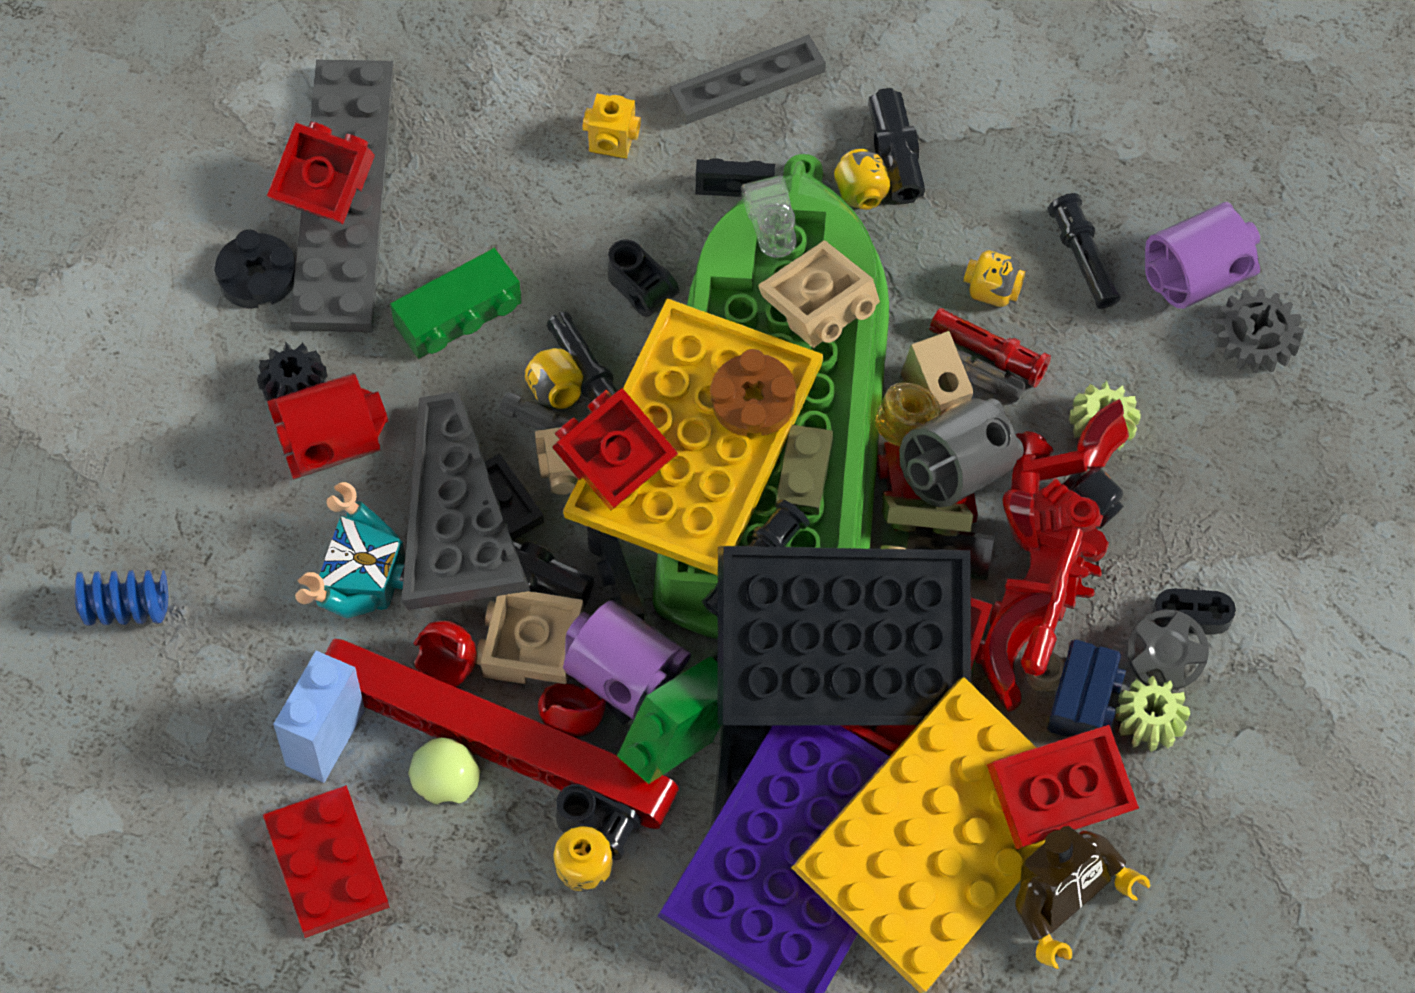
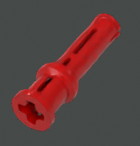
[929,308,1051,388]

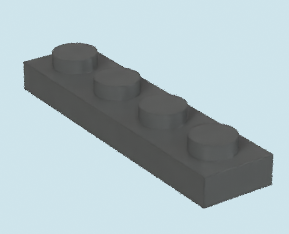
[670,35,826,124]

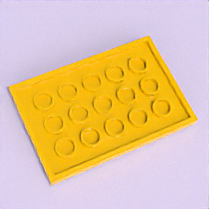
[563,298,823,576]
[791,677,1045,993]

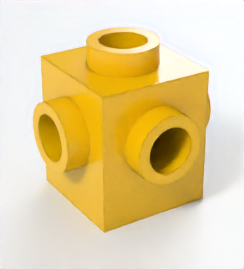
[582,93,641,159]

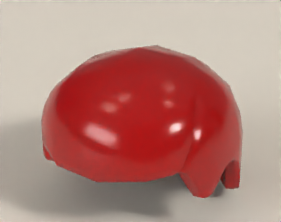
[413,621,477,687]
[538,683,606,738]

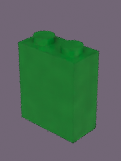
[617,656,721,784]

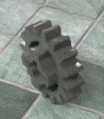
[1213,289,1304,373]

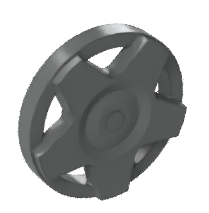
[1127,610,1209,691]

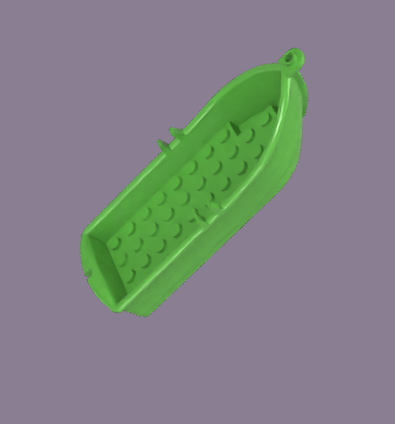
[652,154,889,639]

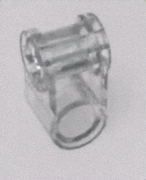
[741,175,796,258]

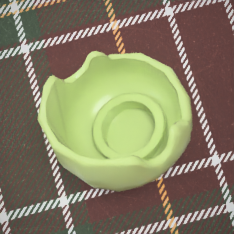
[408,738,481,805]

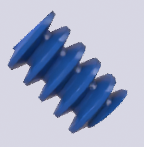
[75,570,169,626]

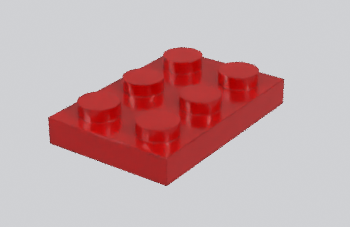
[987,725,1139,850]
[263,785,390,938]

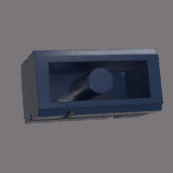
[1047,639,1126,737]

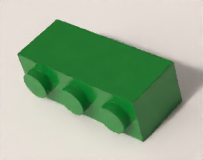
[390,247,522,359]

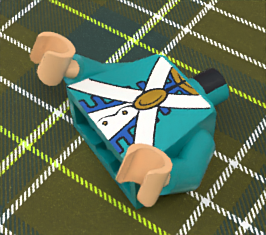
[295,482,405,619]

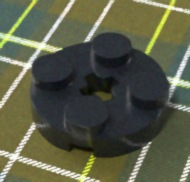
[214,229,295,309]

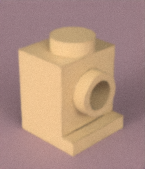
[535,427,578,495]

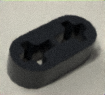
[1152,588,1236,634]

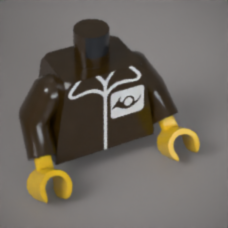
[1015,826,1150,969]

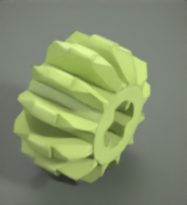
[1069,380,1141,451]
[1114,676,1190,752]

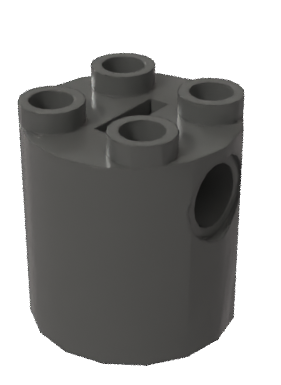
[899,398,1024,508]

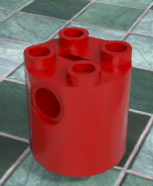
[267,373,388,480]

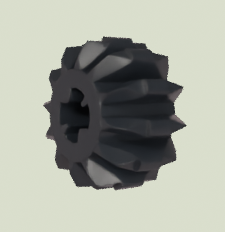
[257,342,328,401]

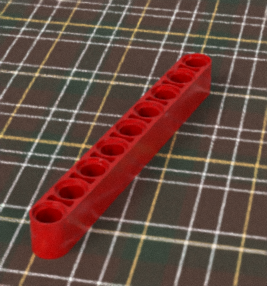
[325,638,679,829]

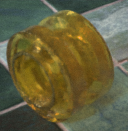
[875,382,941,447]

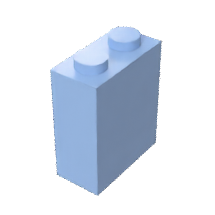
[273,651,365,783]

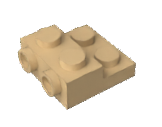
[758,240,880,348]
[476,591,584,684]

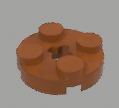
[710,349,796,436]

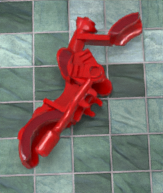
[975,399,1129,712]

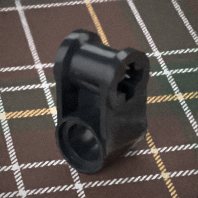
[607,239,679,317]
[556,784,642,860]

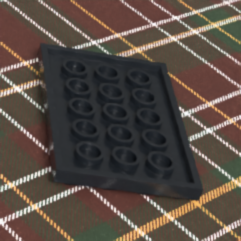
[717,546,971,725]

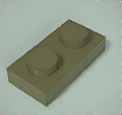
[776,425,833,515]
[881,496,973,536]

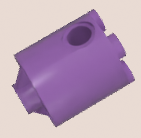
[1145,202,1260,309]
[563,600,691,720]

